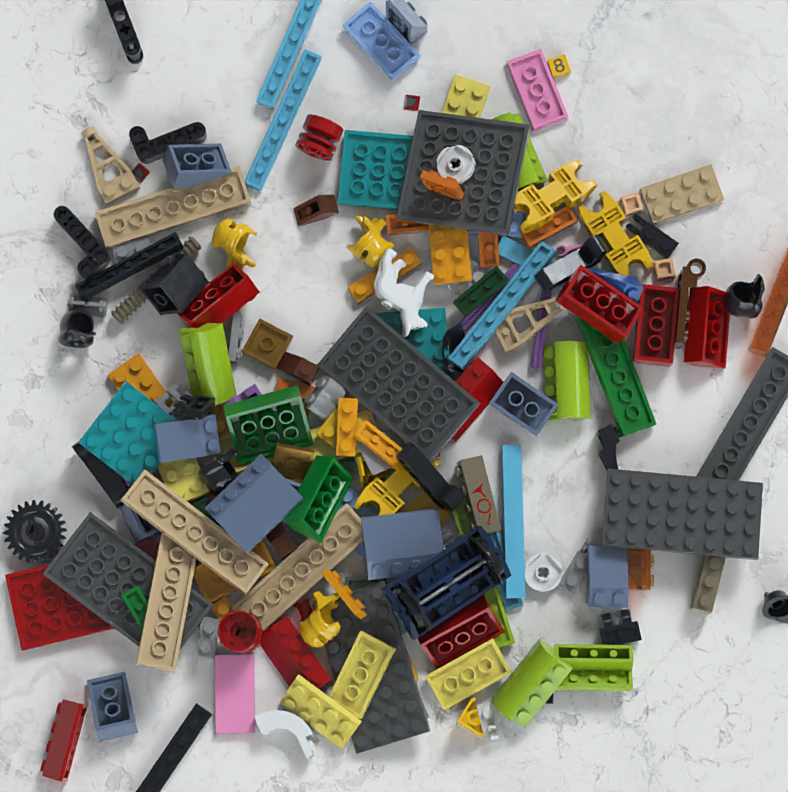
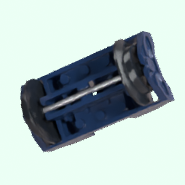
[381,526,512,640]

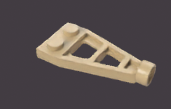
[81,126,140,205]
[495,297,566,353]

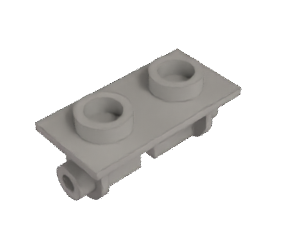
[67,295,108,317]

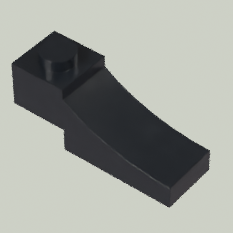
[596,424,621,471]

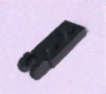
[625,214,679,259]

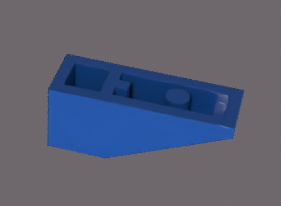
[587,268,644,303]

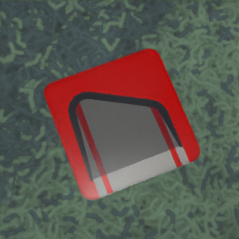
[404,95,420,111]
[132,163,150,183]

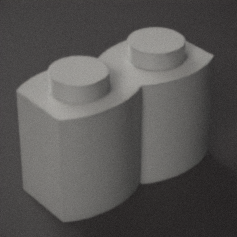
[303,376,347,422]
[196,617,220,659]

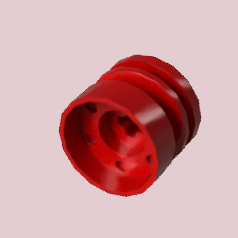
[295,114,344,161]
[218,610,263,654]

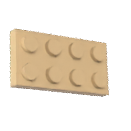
[640,164,724,224]

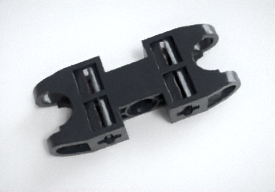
[105,0,144,64]

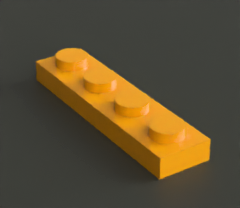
[348,247,422,304]

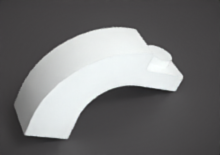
[254,710,316,758]

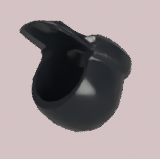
[723,274,765,319]
[58,309,96,348]
[198,448,242,495]

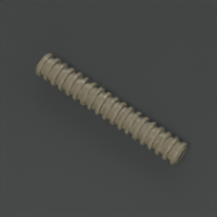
[111,237,201,324]

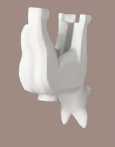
[373,248,434,338]

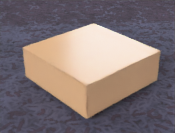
[620,192,644,216]
[653,258,676,281]

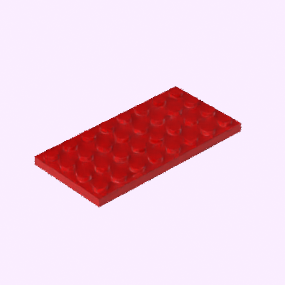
[5,539,158,651]

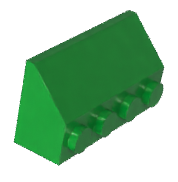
[283,455,353,543]

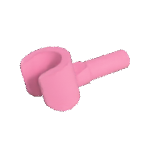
[556,244,582,257]

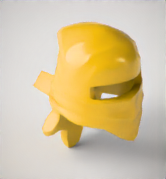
[346,215,394,267]
[212,218,257,270]
[299,591,341,648]

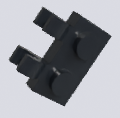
[173,394,215,420]
[599,609,642,645]

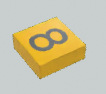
[547,54,571,79]

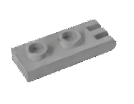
[229,311,244,364]

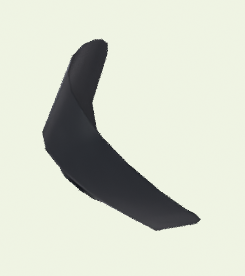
[442,323,465,376]

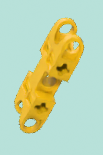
[514,160,598,233]
[577,191,654,276]
[354,458,441,515]

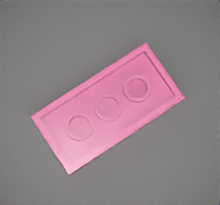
[506,49,569,132]
[215,654,255,734]

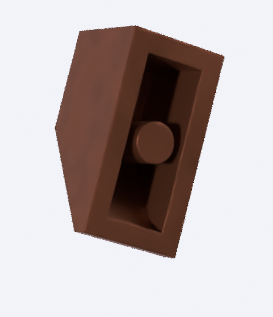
[293,194,339,226]
[277,352,320,386]
[266,523,298,560]

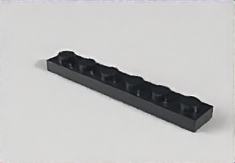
[75,232,184,301]
[136,703,213,792]

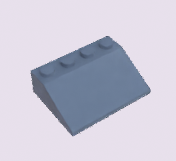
[205,454,304,553]
[361,508,444,580]

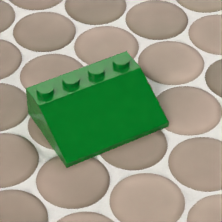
[223,385,314,465]

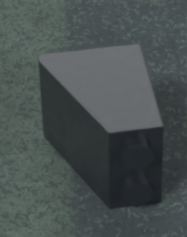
[138,253,209,315]

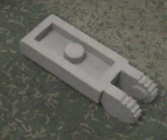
[559,538,598,594]

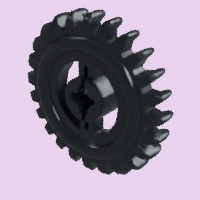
[3,500,67,564]

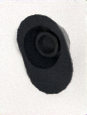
[762,590,788,623]

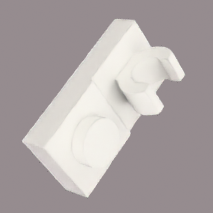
[477,702,505,744]

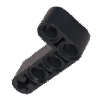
[129,122,207,164]
[53,206,111,280]
[534,234,608,293]
[71,442,128,508]
[396,442,466,511]

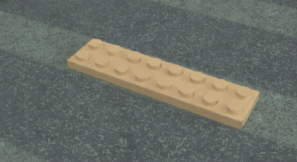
[95,166,251,249]
[121,470,268,595]
[232,503,363,631]
[136,532,196,673]

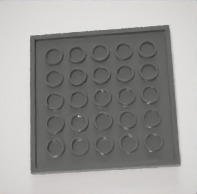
[397,110,530,236]

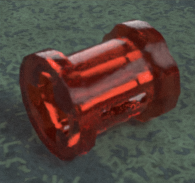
[294,598,313,622]

